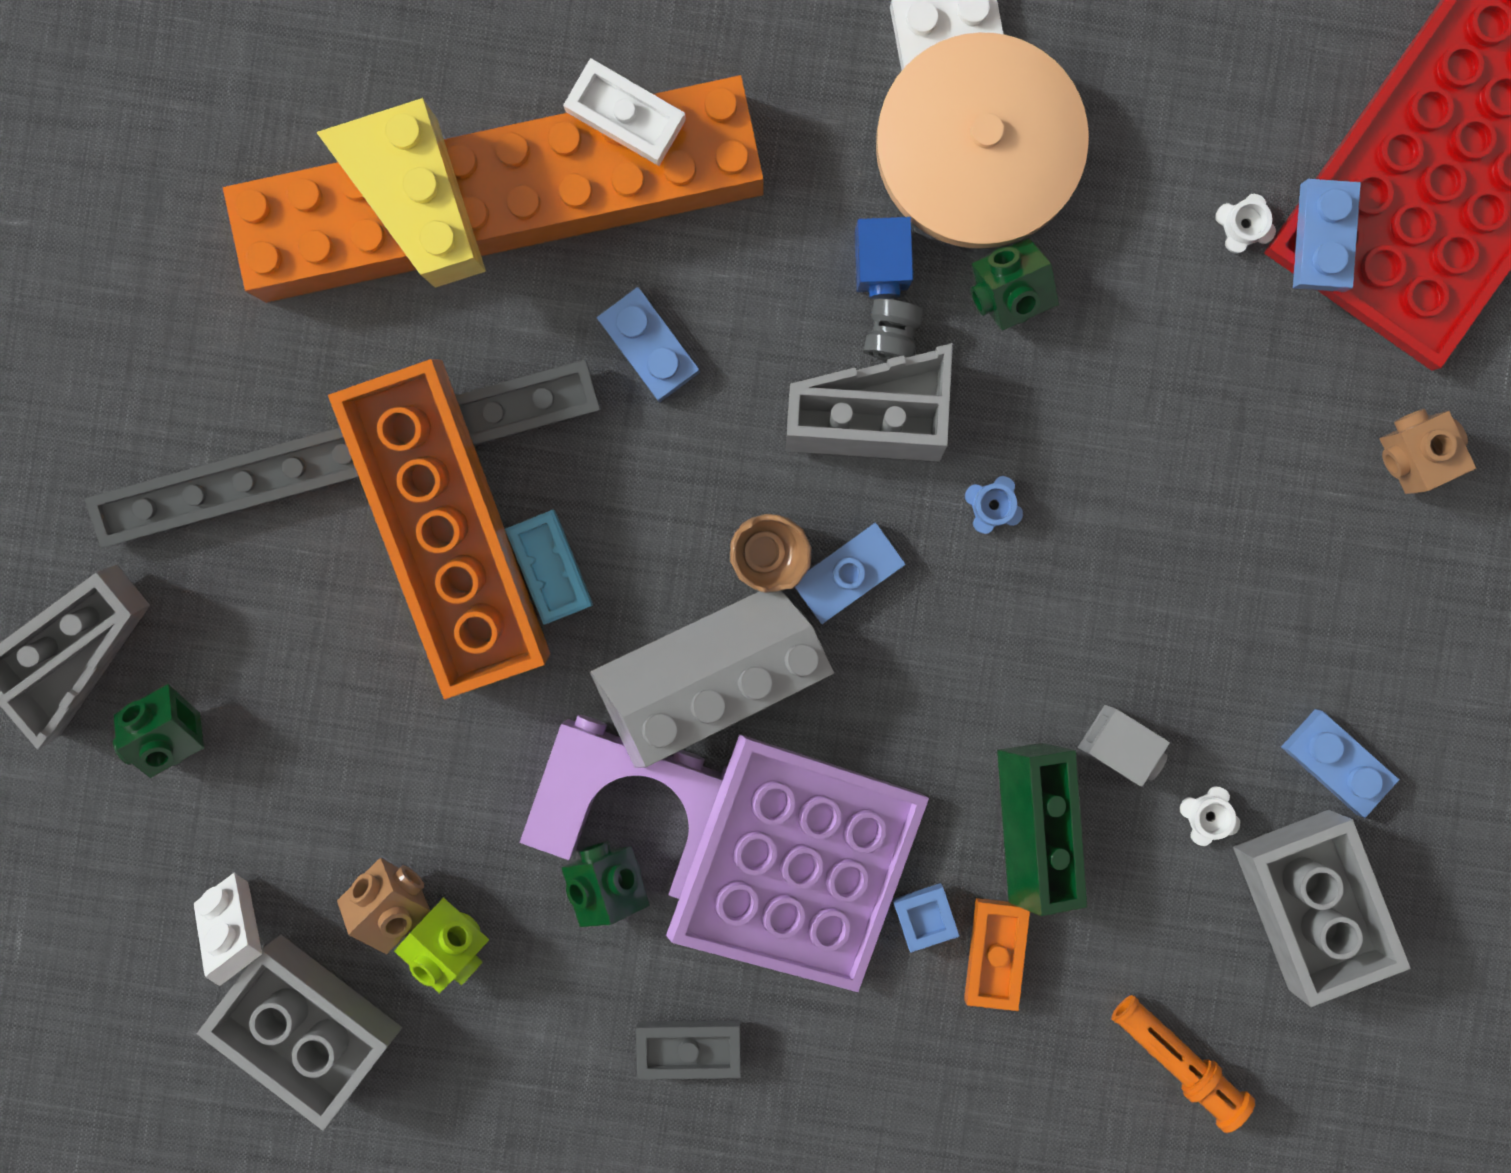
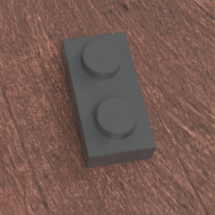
[636,1020,741,1080]

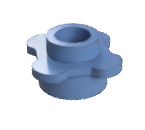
[965,476,1023,534]

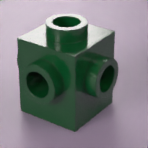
[971,238,1059,331]
[113,684,204,778]
[561,841,650,927]

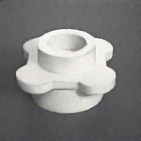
[1216,194,1276,254]
[1180,786,1240,846]

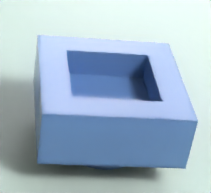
[892,883,960,953]

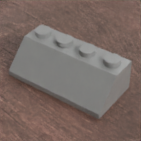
[590,591,834,768]

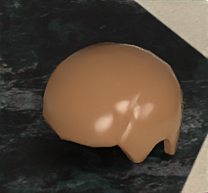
[730,514,812,593]

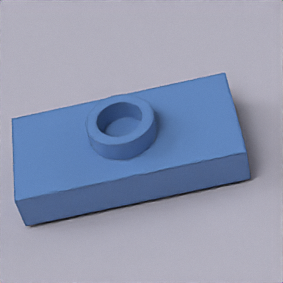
[795,522,905,624]

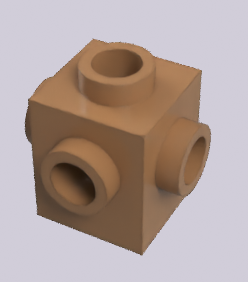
[1379,408,1476,494]
[337,858,430,954]

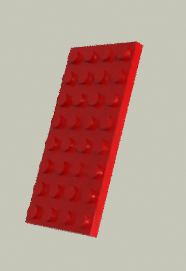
[1264,0,1511,371]

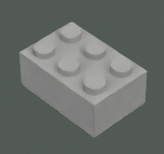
[1233,810,1411,1007]
[196,935,403,1131]

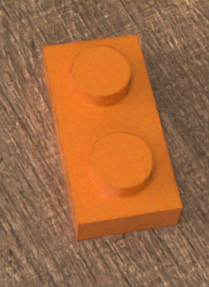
[964,898,1030,1011]

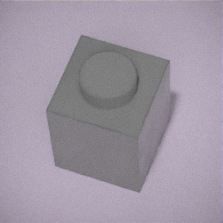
[1078,705,1170,787]

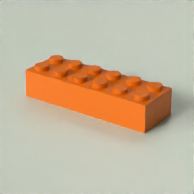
[328,359,551,700]

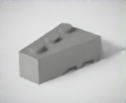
[785,343,953,462]
[0,565,150,750]

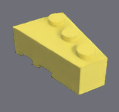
[317,98,486,288]

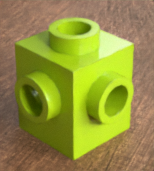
[394,897,489,993]

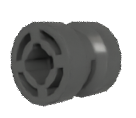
[863,299,924,360]

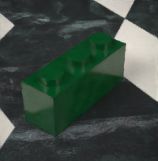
[997,743,1087,916]

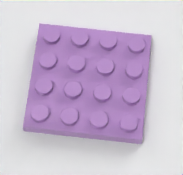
[666,734,929,992]

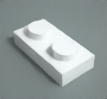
[563,58,686,166]
[194,873,262,986]

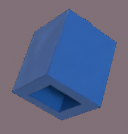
[855,217,913,299]

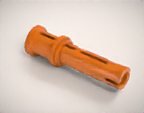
[1111,995,1255,1133]

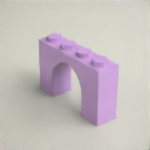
[520,715,728,899]

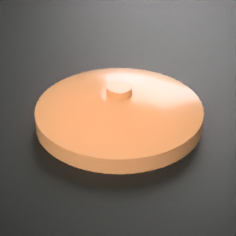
[876,32,1089,248]

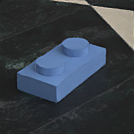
[1293,179,1361,292]
[596,287,700,403]
[1281,709,1399,818]

